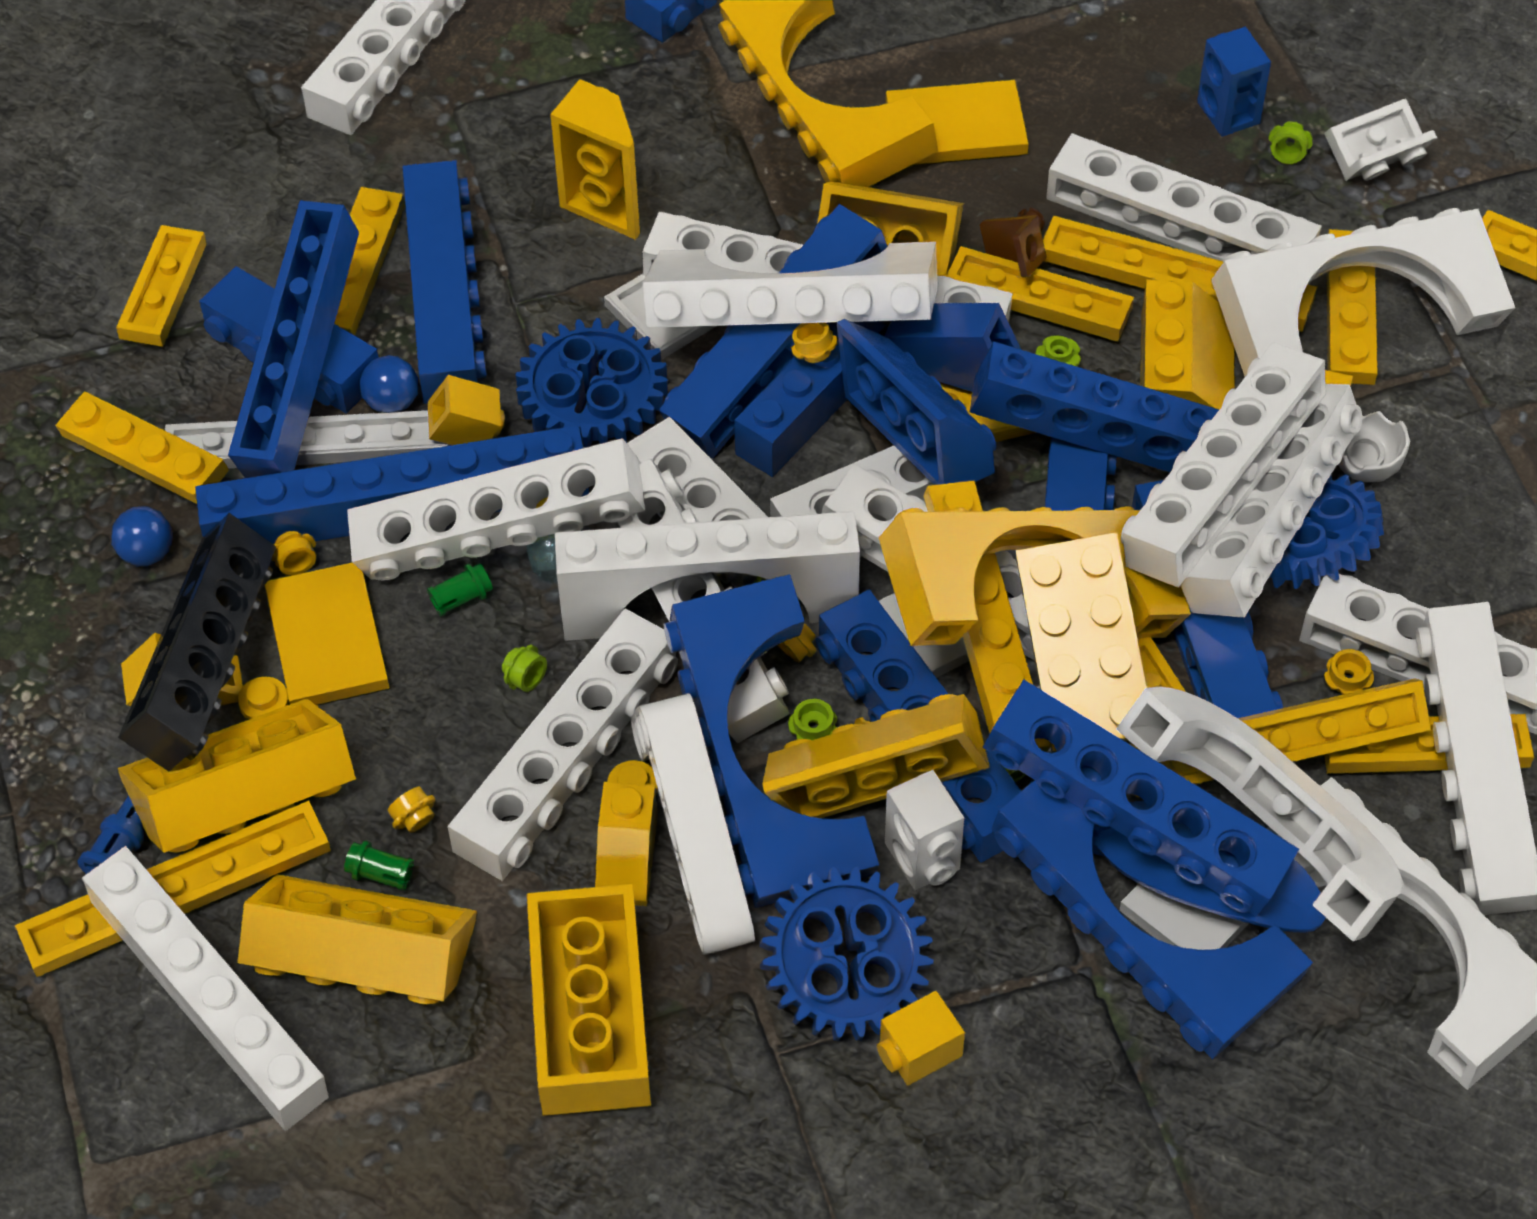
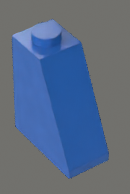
[884,303,1022,392]

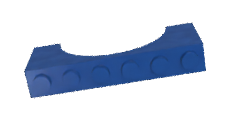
[664,574,879,908]
[991,766,1313,1060]

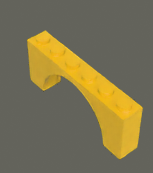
[718,0,938,187]
[878,506,1191,646]

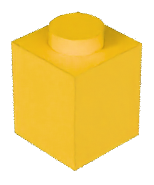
[428,375,505,445]
[877,990,965,1086]

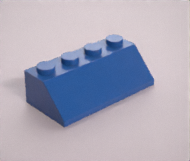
[836,319,996,485]

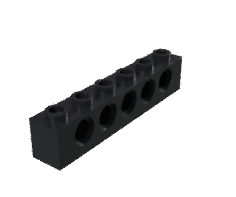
[118,513,276,772]

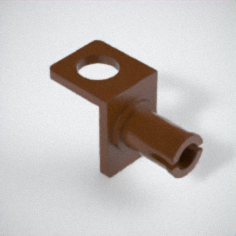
[980,208,1047,277]

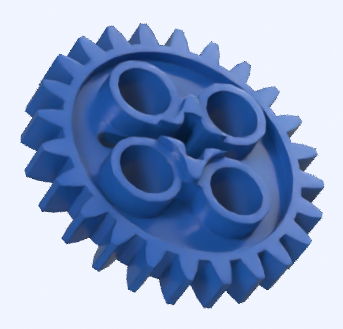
[516,318,668,448]
[1269,474,1384,589]
[759,866,933,1041]

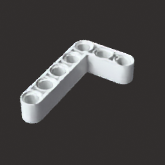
[631,693,755,955]

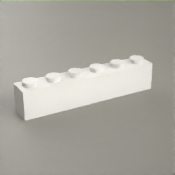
[1416,602,1537,915]
[82,846,329,1132]

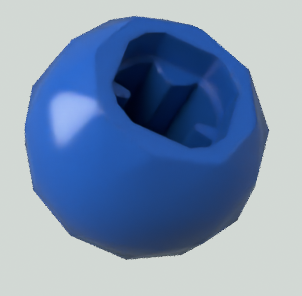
[360,355,418,413]
[111,506,173,567]

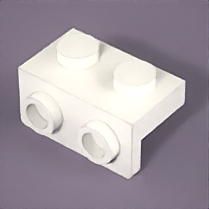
[1324,98,1437,181]

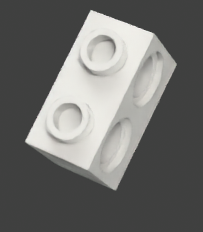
[885,769,964,891]

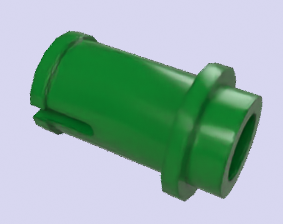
[427,563,493,617]
[344,840,414,891]

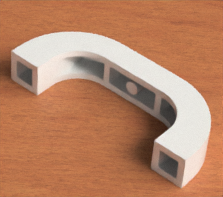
[1116,687,1403,941]

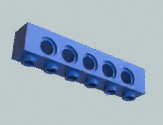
[969,341,1219,472]
[816,589,1021,863]
[983,680,1299,917]

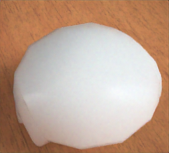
[1338,411,1410,482]

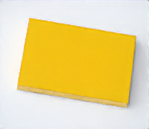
[885,80,1029,164]
[265,562,389,705]

